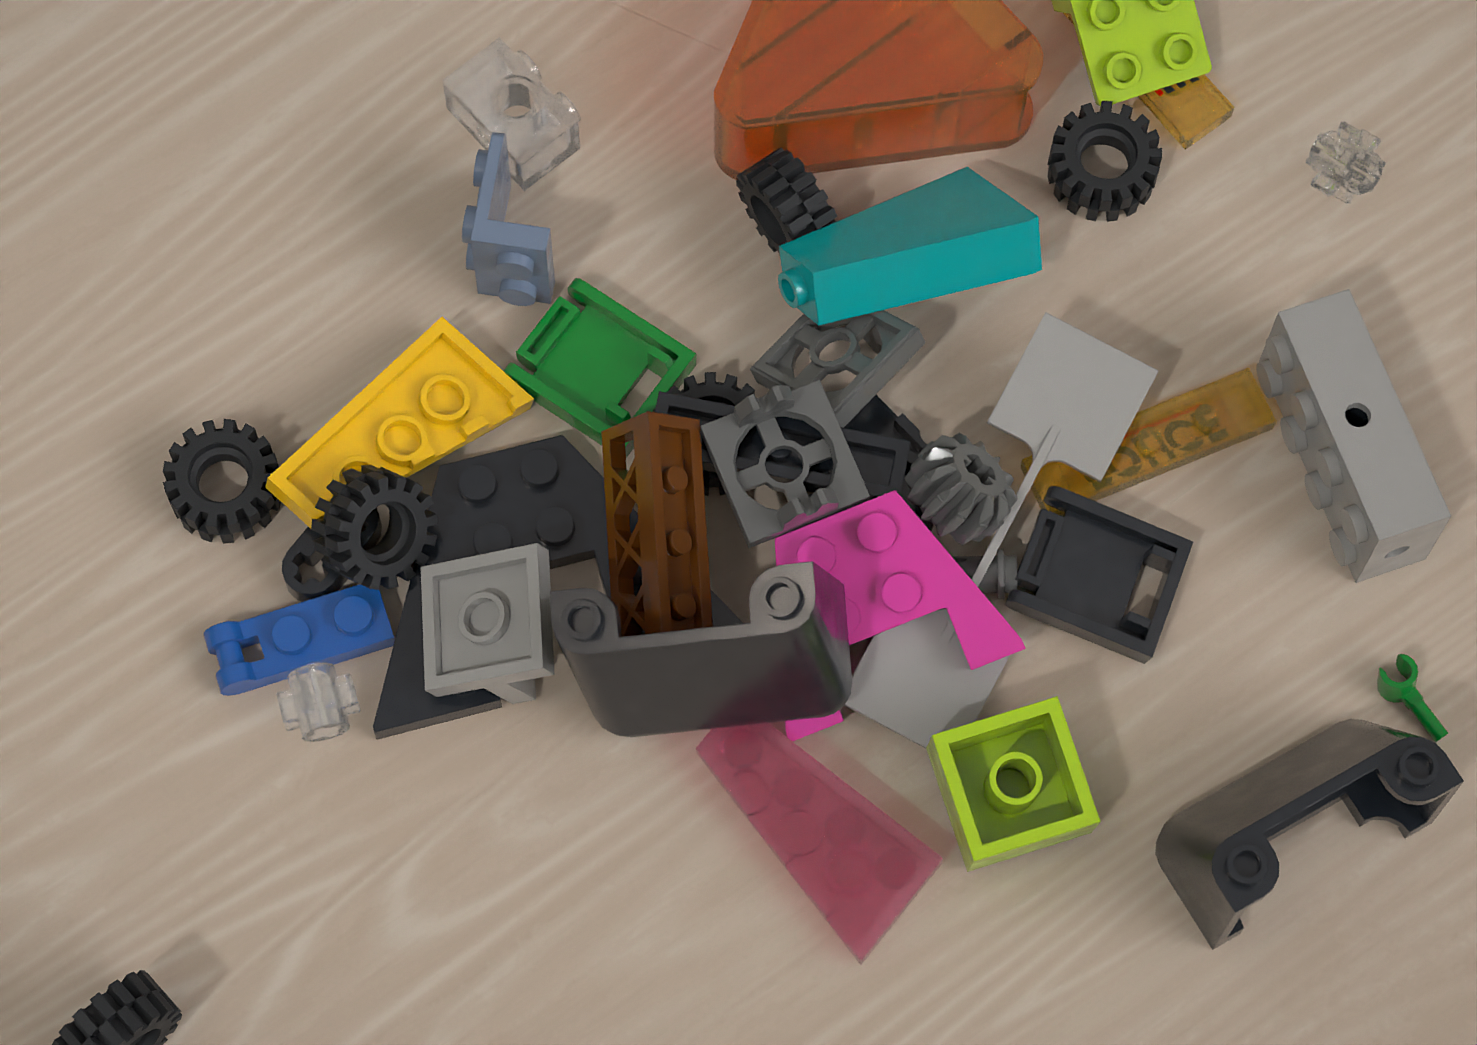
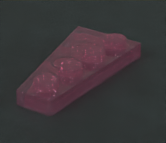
[696,723,943,965]

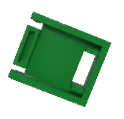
[503,278,696,458]

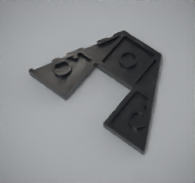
[373,435,743,740]

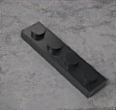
[655,391,911,500]

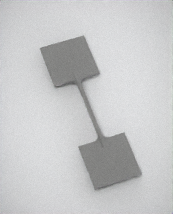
[845,312,1158,749]

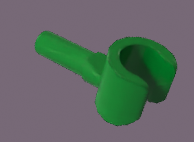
[1377,654,1448,743]

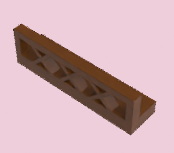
[601,411,713,637]

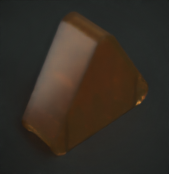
[713,0,1043,180]

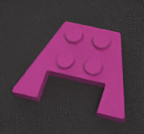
[775,490,1026,743]

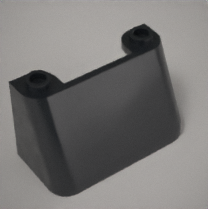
[550,561,852,737]
[1155,719,1464,950]

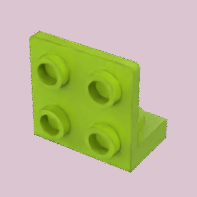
[1051,0,1212,106]

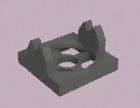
[750,310,926,428]
[700,380,870,548]

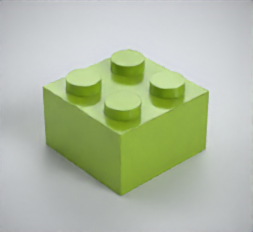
[926,696,1101,872]

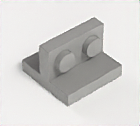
[421,543,555,704]

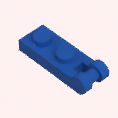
[203,585,395,696]

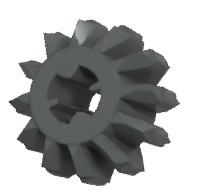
[904,432,1018,545]

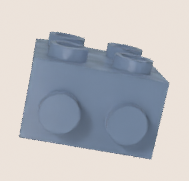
[462,132,555,306]

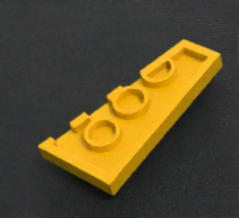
[266,316,534,529]

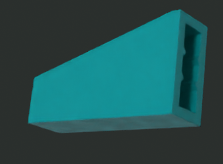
[778,167,1042,326]

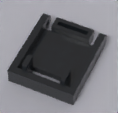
[1005,486,1193,664]

